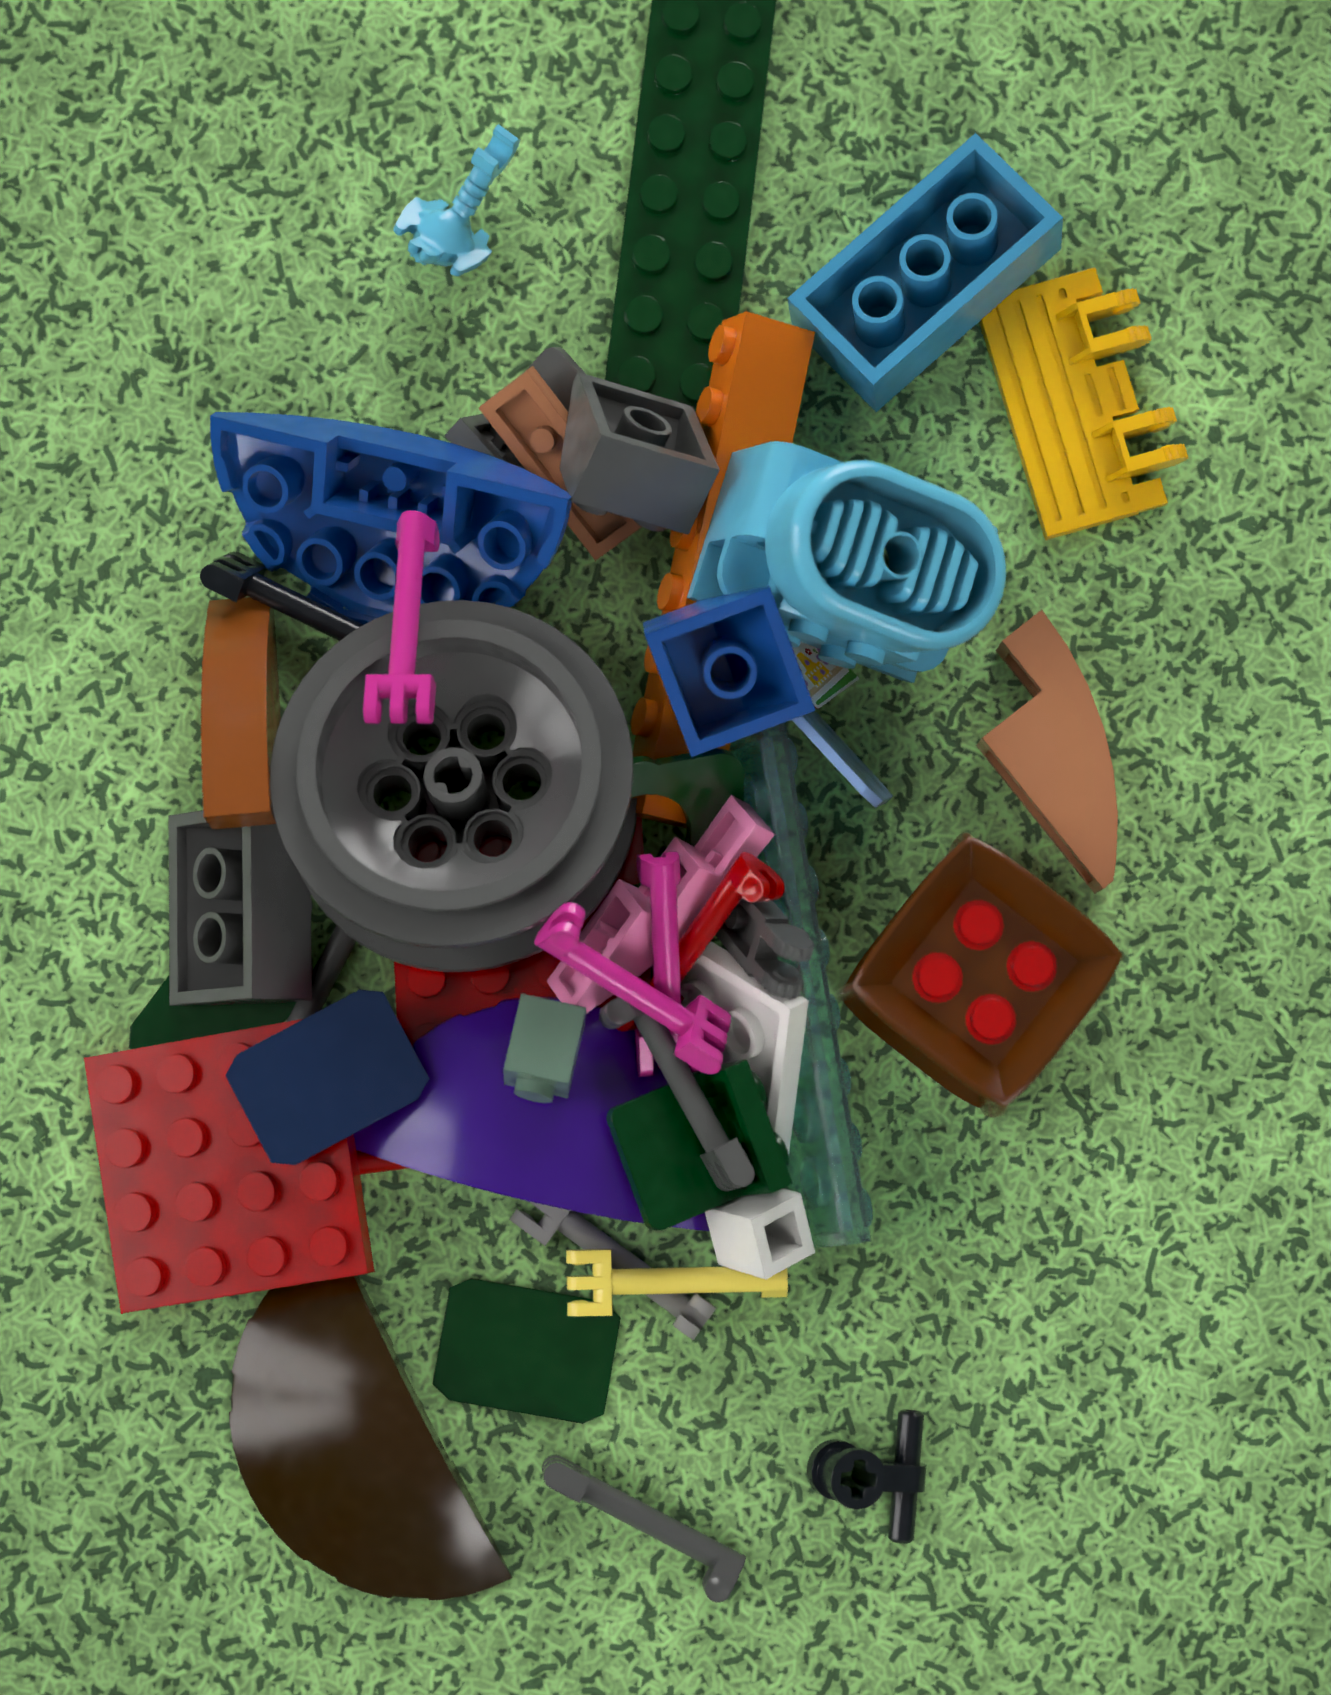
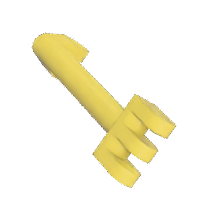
[566,1249,788,1316]

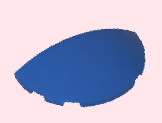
[210,412,572,625]

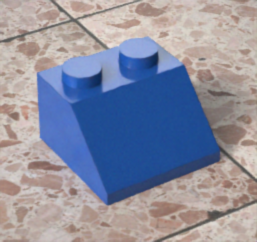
[643,586,816,757]

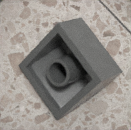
[559,372,720,534]

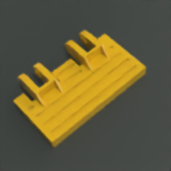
[979,267,1189,540]

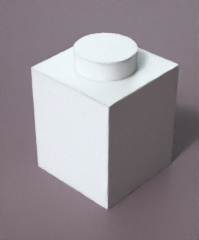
[705,1188,815,1280]

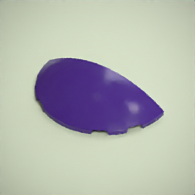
[354,997,709,1231]

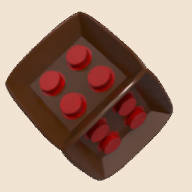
[835,832,1125,1118]

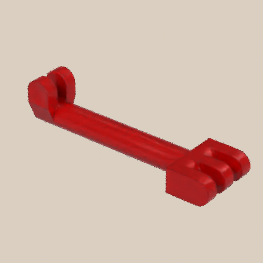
[617,852,785,1032]

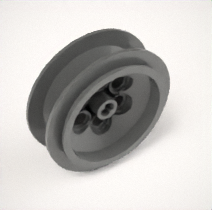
[270,600,637,972]

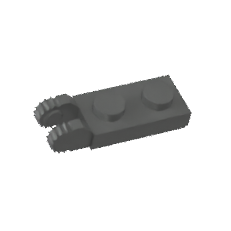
[716,897,815,999]

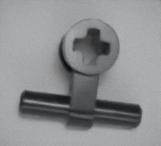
[807,1409,927,1544]

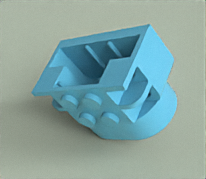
[687,441,1006,683]

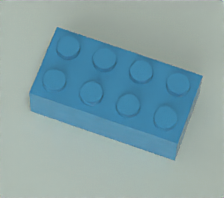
[787,133,1063,412]

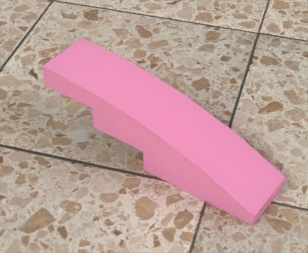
[547,795,775,1013]

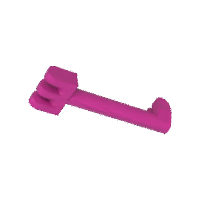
[363,510,440,724]
[635,852,698,1077]
[534,903,732,1074]

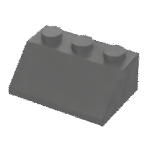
[168,810,313,1006]

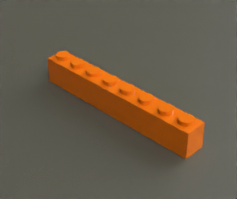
[631,311,815,828]

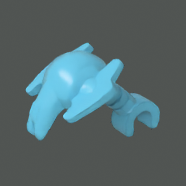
[393,124,520,276]

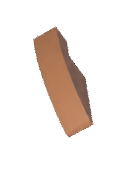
[976,610,1118,894]

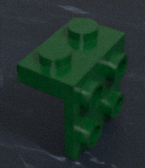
[607,1060,793,1231]

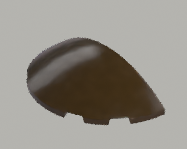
[229,1275,512,1600]

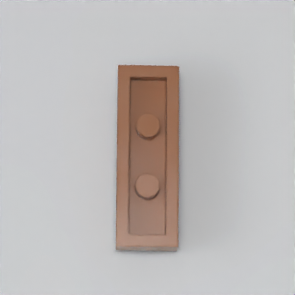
[479,366,642,561]

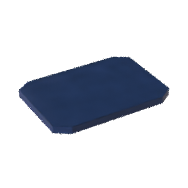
[225,990,429,1165]

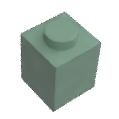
[503,993,586,1103]

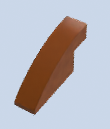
[201,597,281,830]

